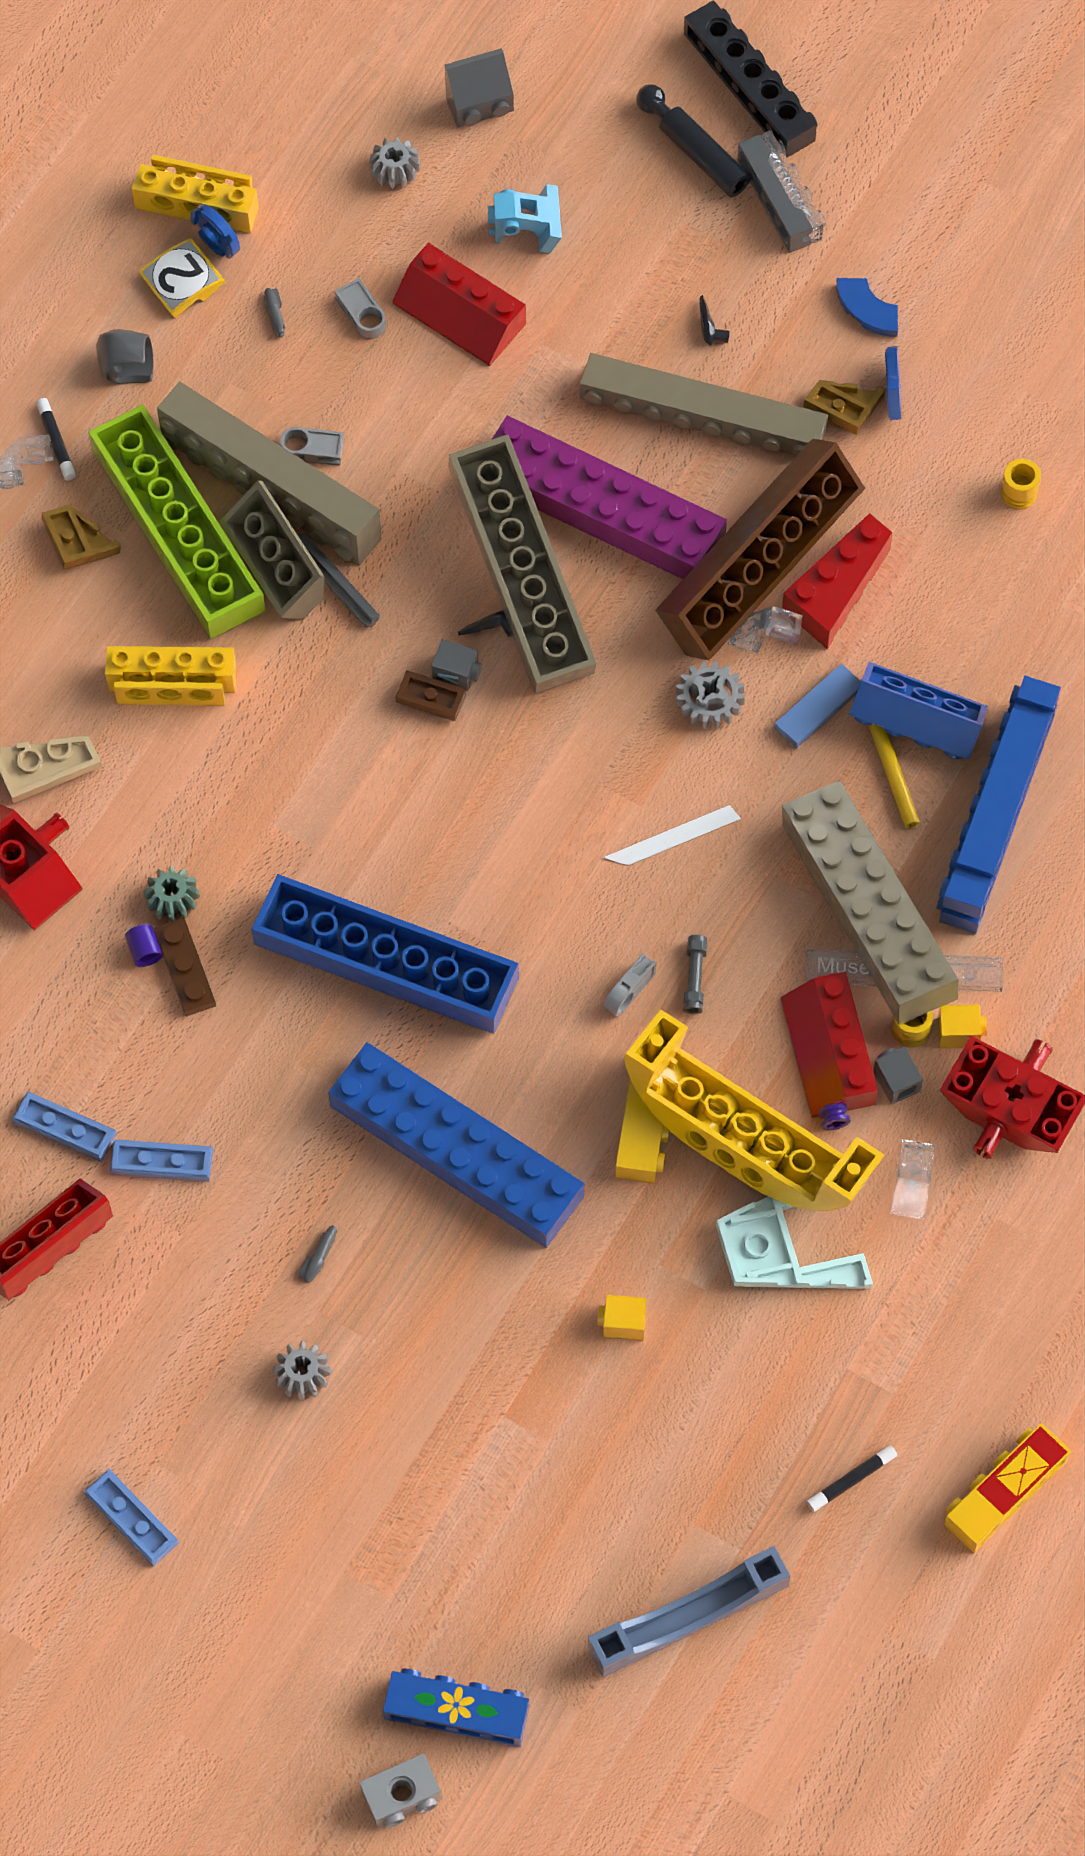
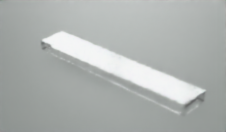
[806,949,1003,992]

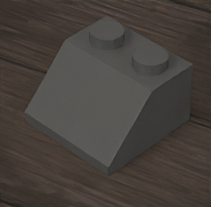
[445,48,514,127]

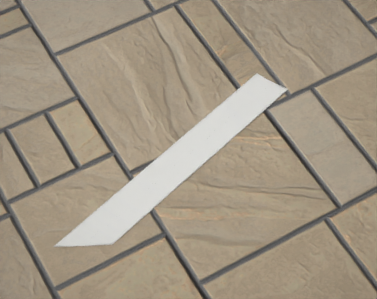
[603,805,741,865]

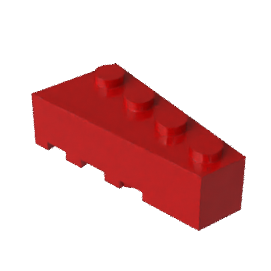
[782,513,893,649]

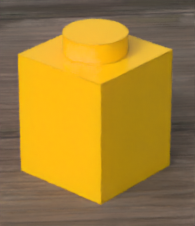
[938,1004,987,1048]
[597,1294,647,1341]

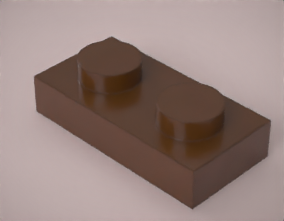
[395,670,466,721]

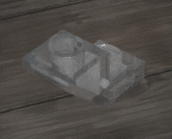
[0,434,54,489]
[728,606,802,653]
[890,1139,935,1220]

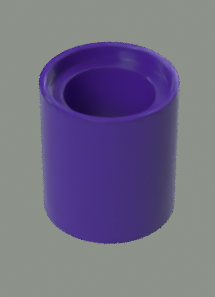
[125,924,163,967]

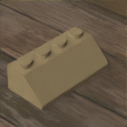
[219,480,325,619]

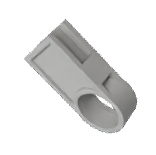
[334,278,386,339]
[280,427,344,465]
[603,953,656,1017]

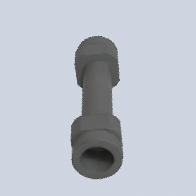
[683,935,707,1014]

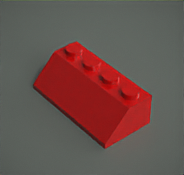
[392,242,526,366]
[780,971,878,1118]
[0,1178,113,1301]

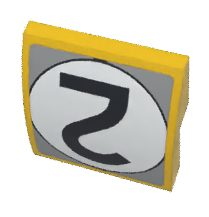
[139,238,226,318]

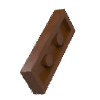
[154,917,216,1017]

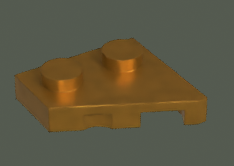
[803,380,886,435]
[41,504,121,569]

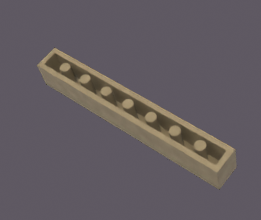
[580,353,828,457]

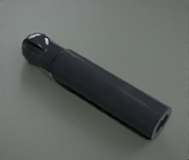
[636,84,751,197]

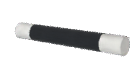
[36,398,76,481]
[806,1445,898,1512]

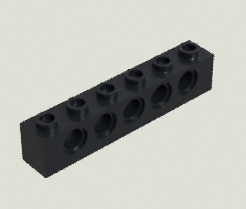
[684,0,818,158]

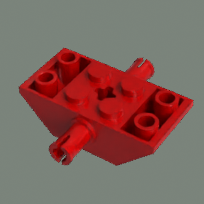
[0,804,83,931]
[940,1036,1085,1159]

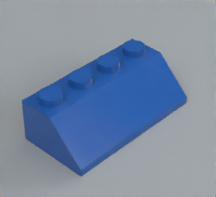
[849,662,988,760]

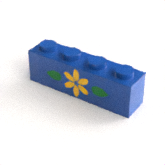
[383,1668,530,1747]

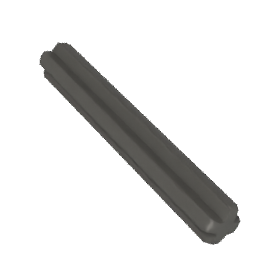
[297,533,380,627]

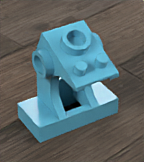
[488,184,562,253]

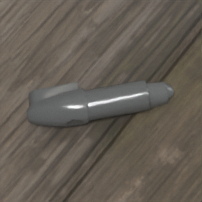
[264,288,285,338]
[299,1225,337,1283]

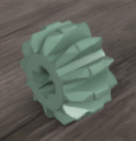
[144,865,200,921]

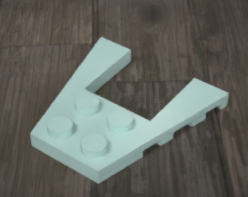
[716,1196,873,1289]

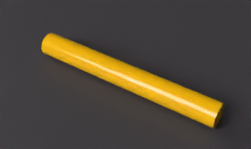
[868,724,920,829]

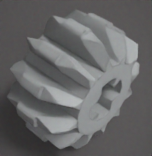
[369,137,420,190]
[273,1341,331,1400]

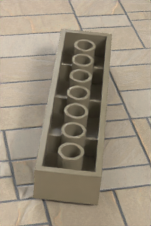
[157,381,382,566]
[448,434,597,694]
[782,780,959,1025]

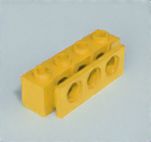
[132,154,259,233]
[105,646,237,706]

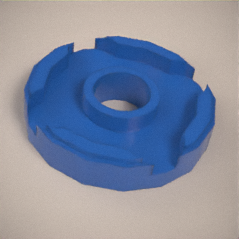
[191,204,240,259]

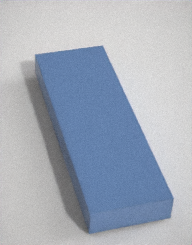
[774,663,861,748]
[12,1091,116,1162]
[110,1139,213,1182]
[84,1469,179,1567]

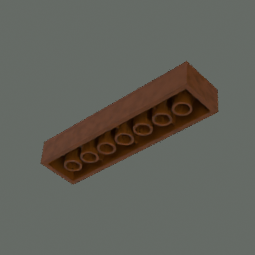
[655,439,865,661]

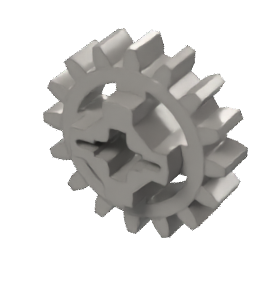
[676,661,745,729]

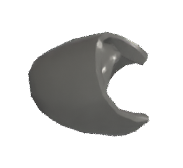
[96,329,154,383]

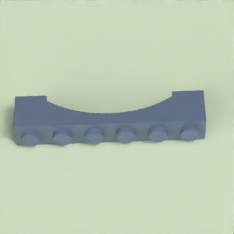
[588,1546,790,1678]

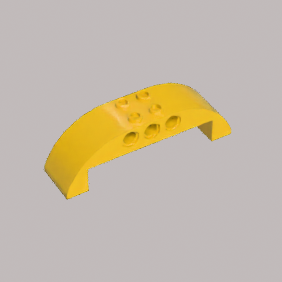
[624,1009,884,1211]

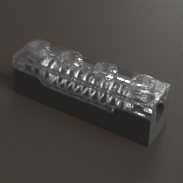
[737,130,826,253]

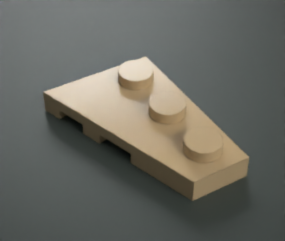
[0,736,102,804]

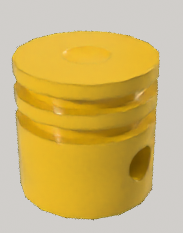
[1001,458,1041,509]
[891,1010,934,1048]

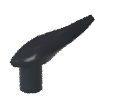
[699,295,730,346]
[458,610,513,637]

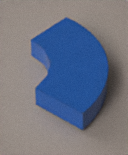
[836,278,898,337]
[885,346,901,420]

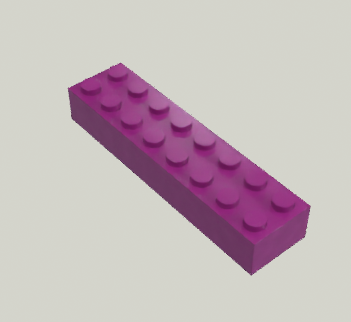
[491,415,727,579]

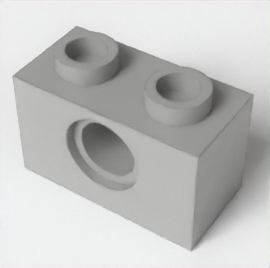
[359,1753,442,1828]

